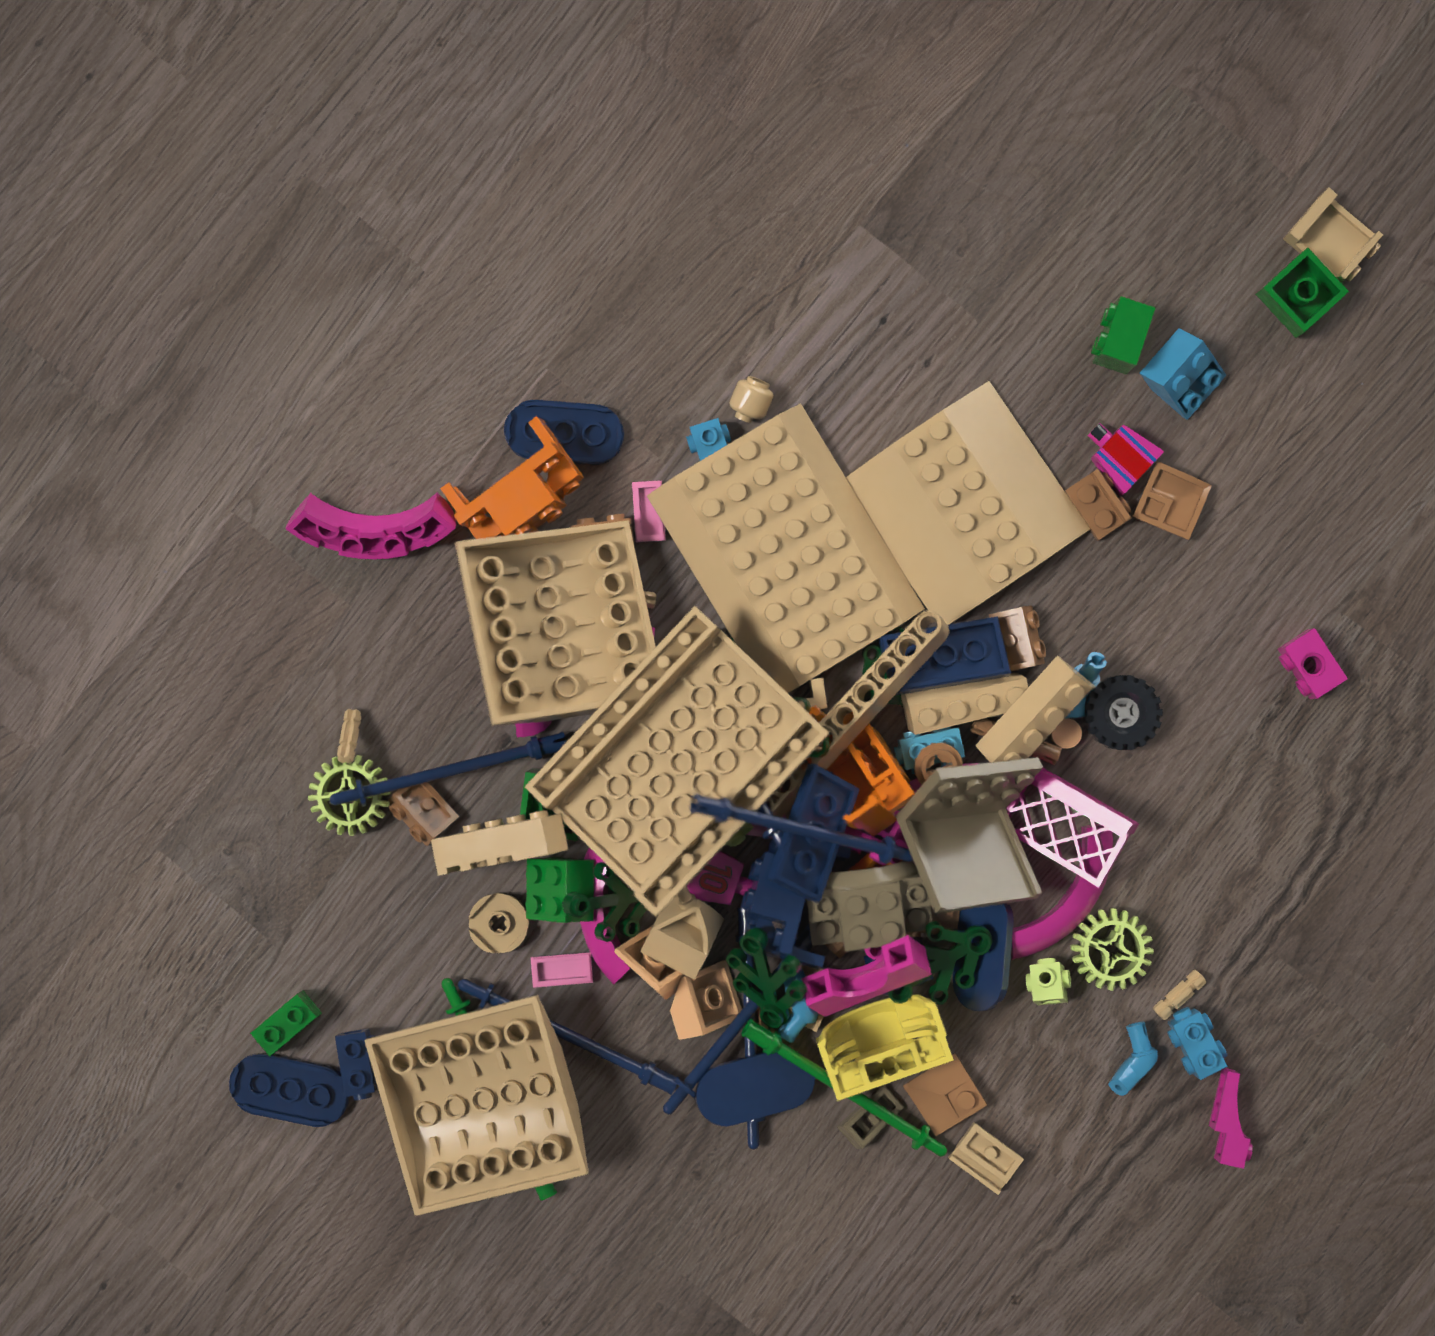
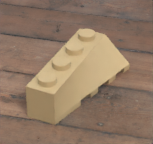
[975,655,1095,763]
[901,673,1028,735]

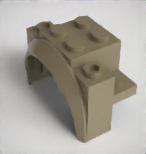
[805,860,932,951]

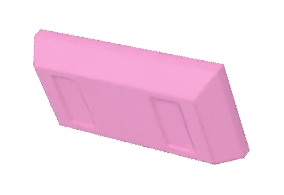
[632,481,666,542]
[531,952,593,988]

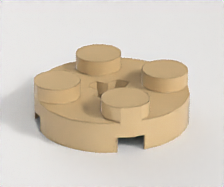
[469,892,530,953]

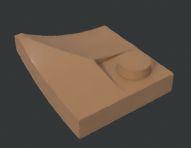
[1133,461,1212,540]
[903,1052,987,1137]

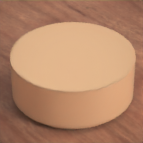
[1050,718,1082,749]

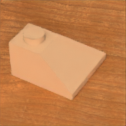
[614,925,686,1000]
[670,960,742,1040]

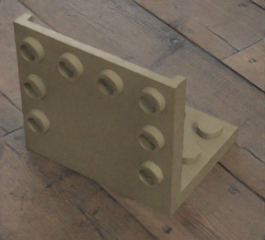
[896,757,1043,914]

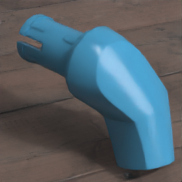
[1065,652,1107,719]
[778,968,818,1043]
[1108,1021,1158,1095]

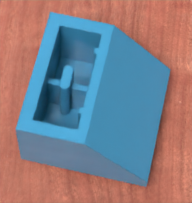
[1140,328,1226,420]

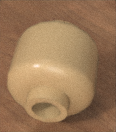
[729,376,773,423]

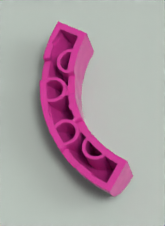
[285,492,456,559]
[1011,824,1113,960]
[580,847,630,985]

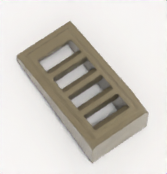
[837,1085,904,1149]

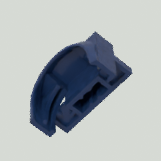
[741,831,852,969]

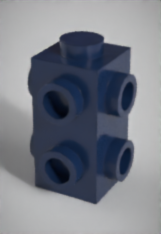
[335,1028,378,1100]

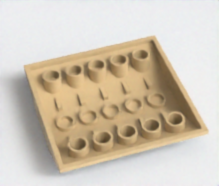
[846,381,1090,625]
[455,521,656,725]
[364,995,589,1216]

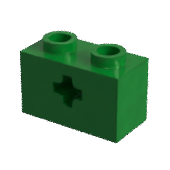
[250,990,322,1057]

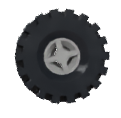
[1083,675,1163,750]

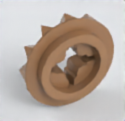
[914,742,963,785]

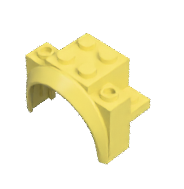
[816,994,953,1101]

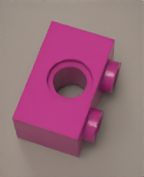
[1278,628,1348,699]

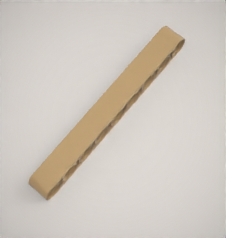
[756,611,949,818]

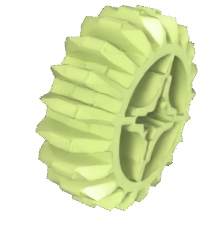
[308,755,391,836]
[1071,908,1154,991]

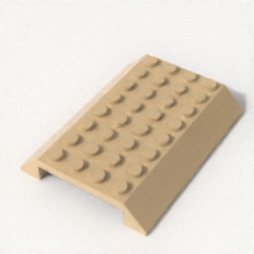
[647,404,925,693]
[525,606,830,917]

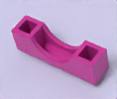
[802,936,931,1017]

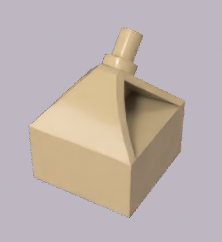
[640,885,724,980]

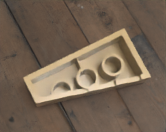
[431,810,568,876]

